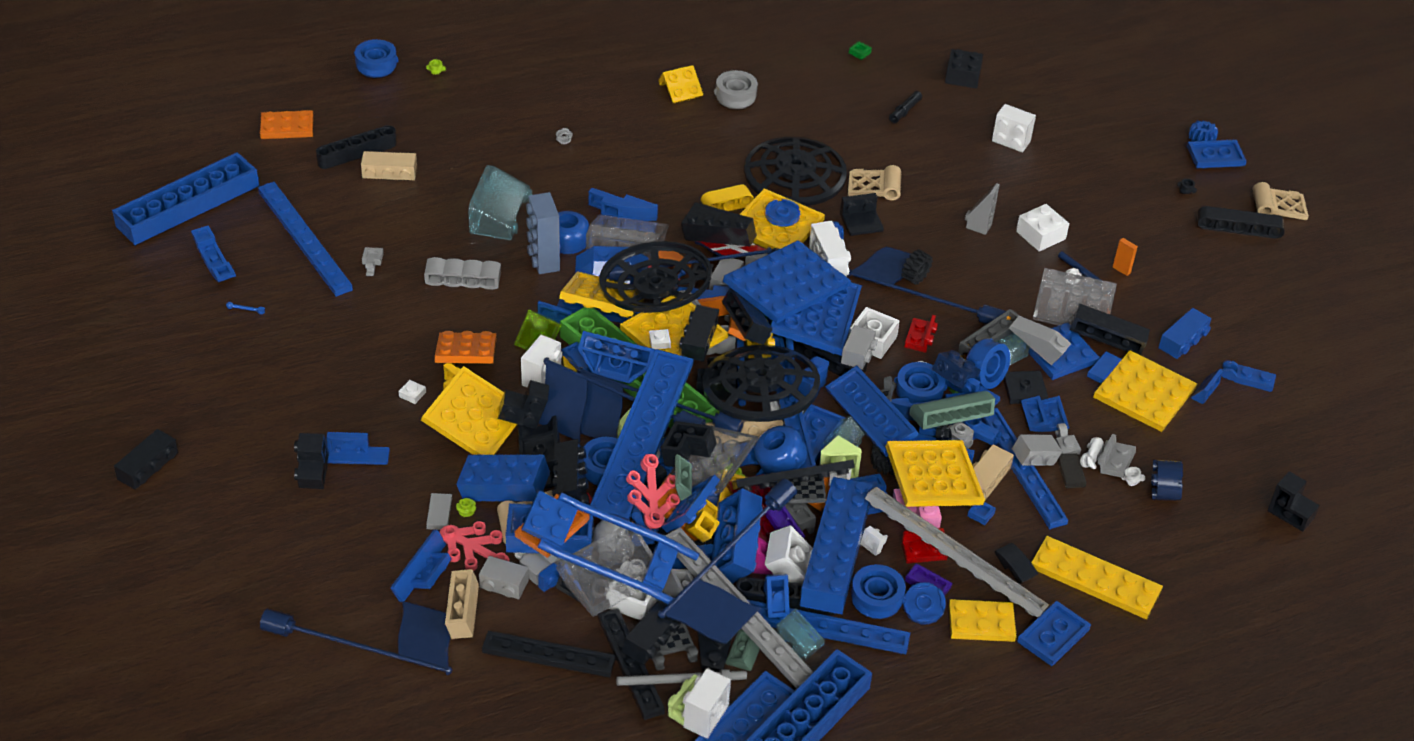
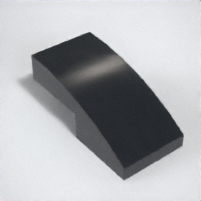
[995,543,1038,584]

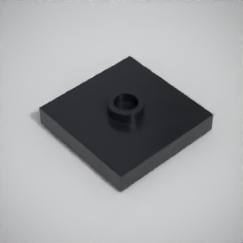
[1003,371,1048,404]

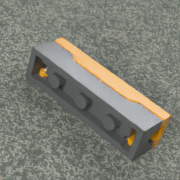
[958,309,1020,360]

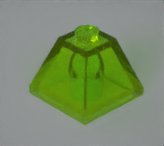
[514,310,562,350]

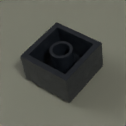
[945,49,984,89]

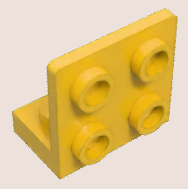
[659,65,703,103]

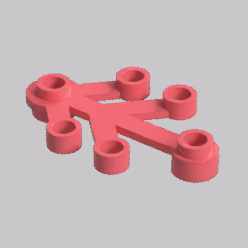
[626,454,680,529]
[440,521,509,571]

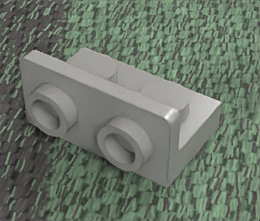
[1098,434,1136,478]

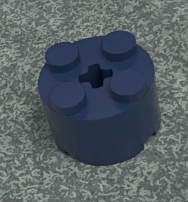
[1151,460,1183,501]

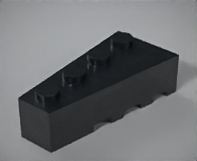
[681,202,757,246]
[552,439,590,505]

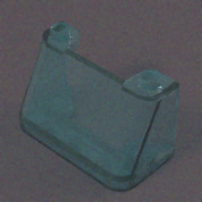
[469,165,532,240]

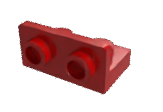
[904,315,938,353]
[901,528,948,563]

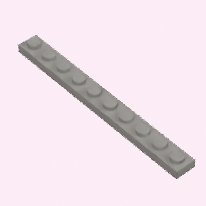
[865,487,1049,618]
[665,528,814,689]

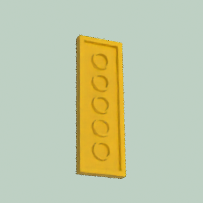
[1031,536,1163,620]

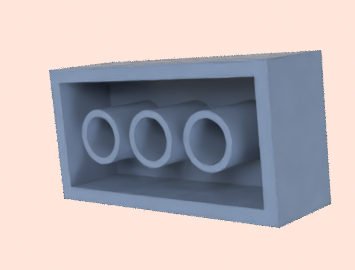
[526,192,560,274]

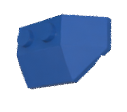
[575,246,649,284]
[578,331,655,384]

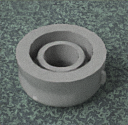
[714,70,758,109]

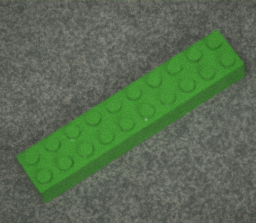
[560,307,717,428]

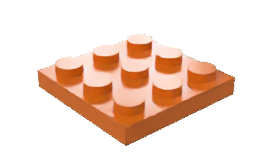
[435,331,497,364]

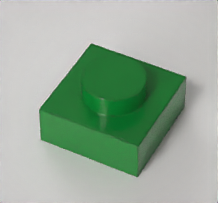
[849,41,872,60]

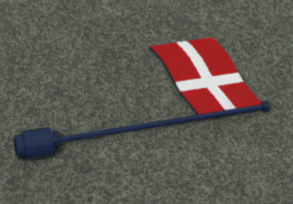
[608,241,772,282]

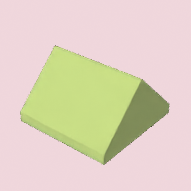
[819,435,862,479]

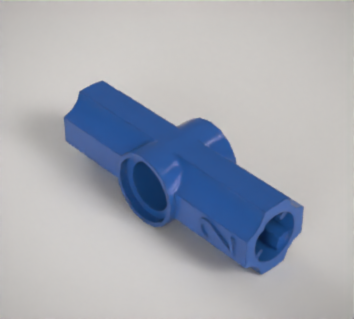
[948,418,1002,446]

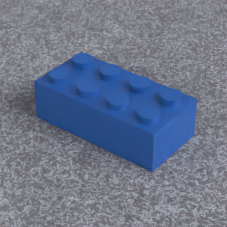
[456,455,550,502]
[711,488,763,584]
[506,503,594,555]

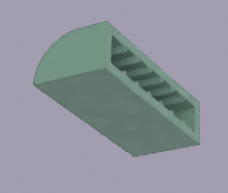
[909,390,995,430]

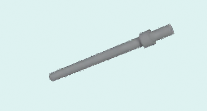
[616,669,747,686]

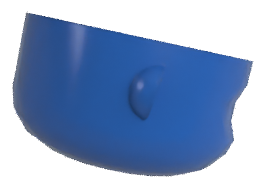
[354,39,399,78]
[558,211,590,254]
[966,338,1010,389]
[894,362,947,403]
[754,426,808,474]
[584,436,618,486]
[851,564,906,619]

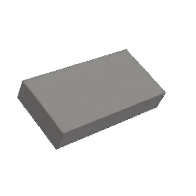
[426,493,452,530]

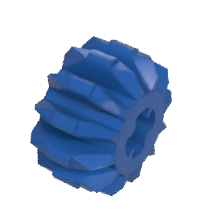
[1189,120,1218,142]

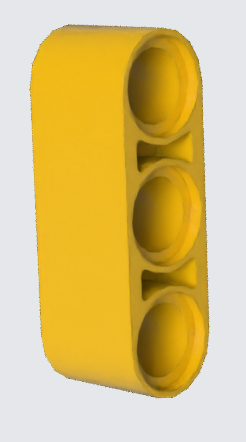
[701,184,754,211]

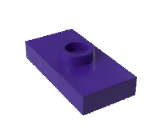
[765,506,805,538]
[905,563,952,596]

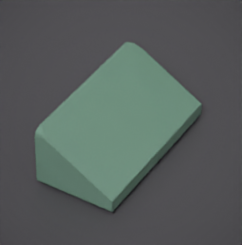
[675,454,692,501]
[726,630,760,671]

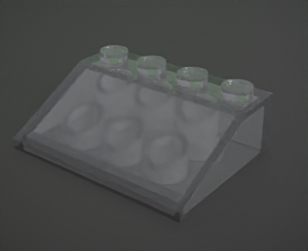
[586,215,668,260]
[1033,268,1117,325]
[670,426,758,494]
[556,521,653,617]

